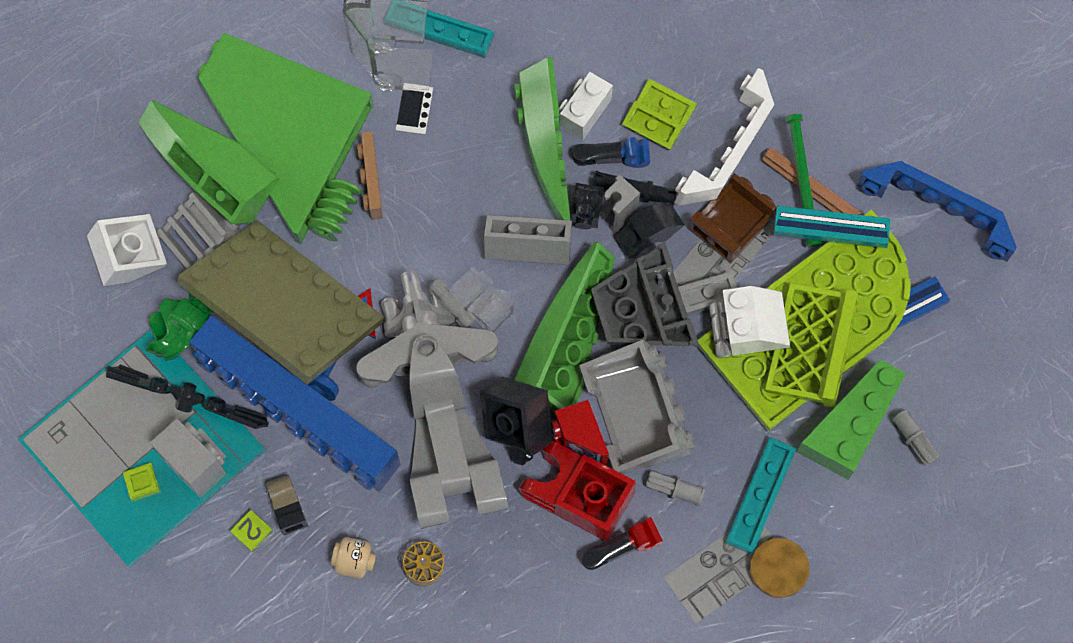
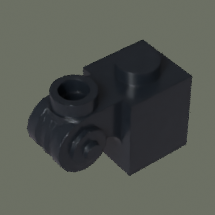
[570,183,604,230]

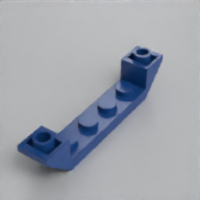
[857,161,1017,262]

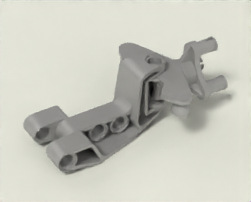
[357,270,508,529]

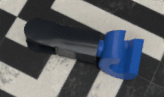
[573,137,650,168]

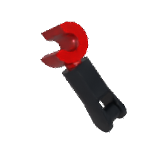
[582,517,663,570]

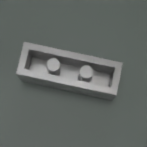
[484,215,572,264]

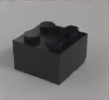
[480,377,553,466]

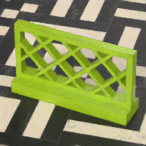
[765,283,859,408]

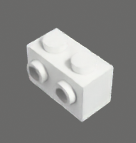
[559,72,613,141]

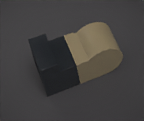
[266,475,309,536]

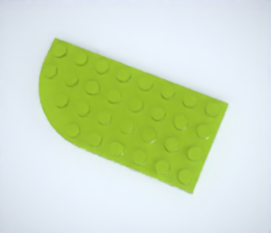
[698,209,911,431]

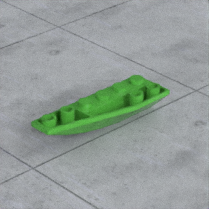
[138,100,279,224]

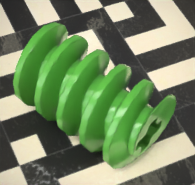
[307,179,362,241]

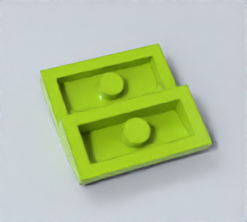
[622,79,697,150]

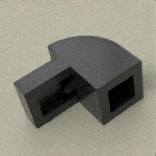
[615,202,685,258]

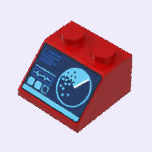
[551,400,609,466]

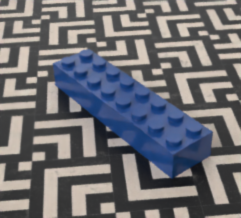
[189,315,401,492]

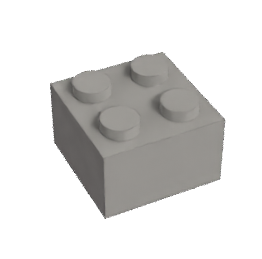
[150,418,226,498]

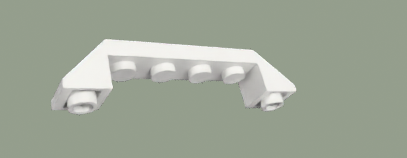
[674,68,774,206]

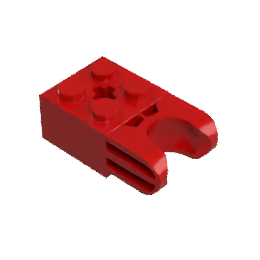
[519,441,636,541]

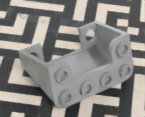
[579,340,696,475]

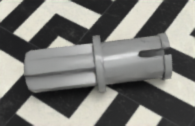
[892,410,939,466]
[646,471,706,506]

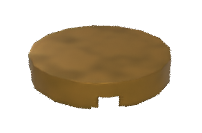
[750,538,809,598]

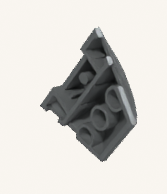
[591,241,699,347]

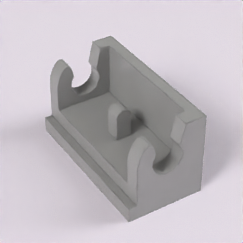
[602,175,640,234]

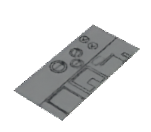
[673,222,775,286]
[663,526,774,623]

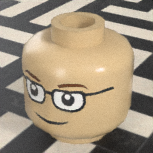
[331,537,376,579]

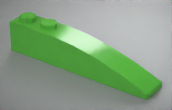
[515,57,571,221]
[515,242,615,413]

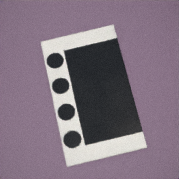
[396,84,433,134]

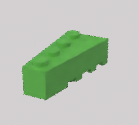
[797,359,906,480]

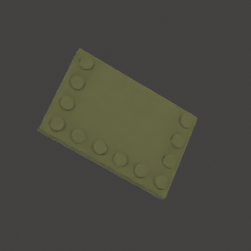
[177,220,384,385]

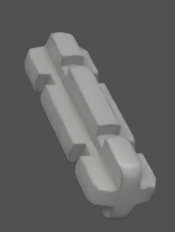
[428,278,475,328]
[709,302,732,358]

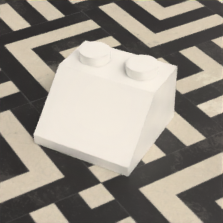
[87,214,167,286]
[723,286,790,356]

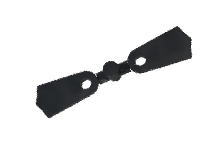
[105,364,269,429]

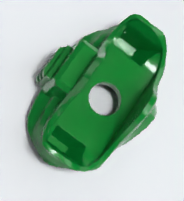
[146,293,215,361]

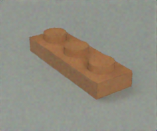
[357,132,383,220]

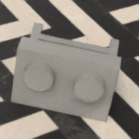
[156,192,242,269]

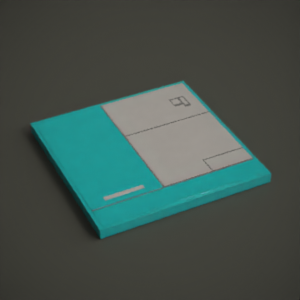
[18,329,266,568]

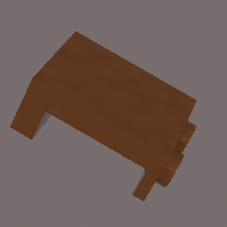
[688,173,777,264]

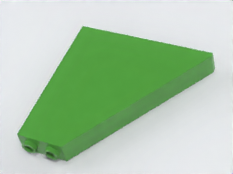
[198,33,374,244]

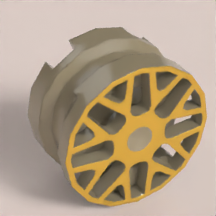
[403,541,445,587]

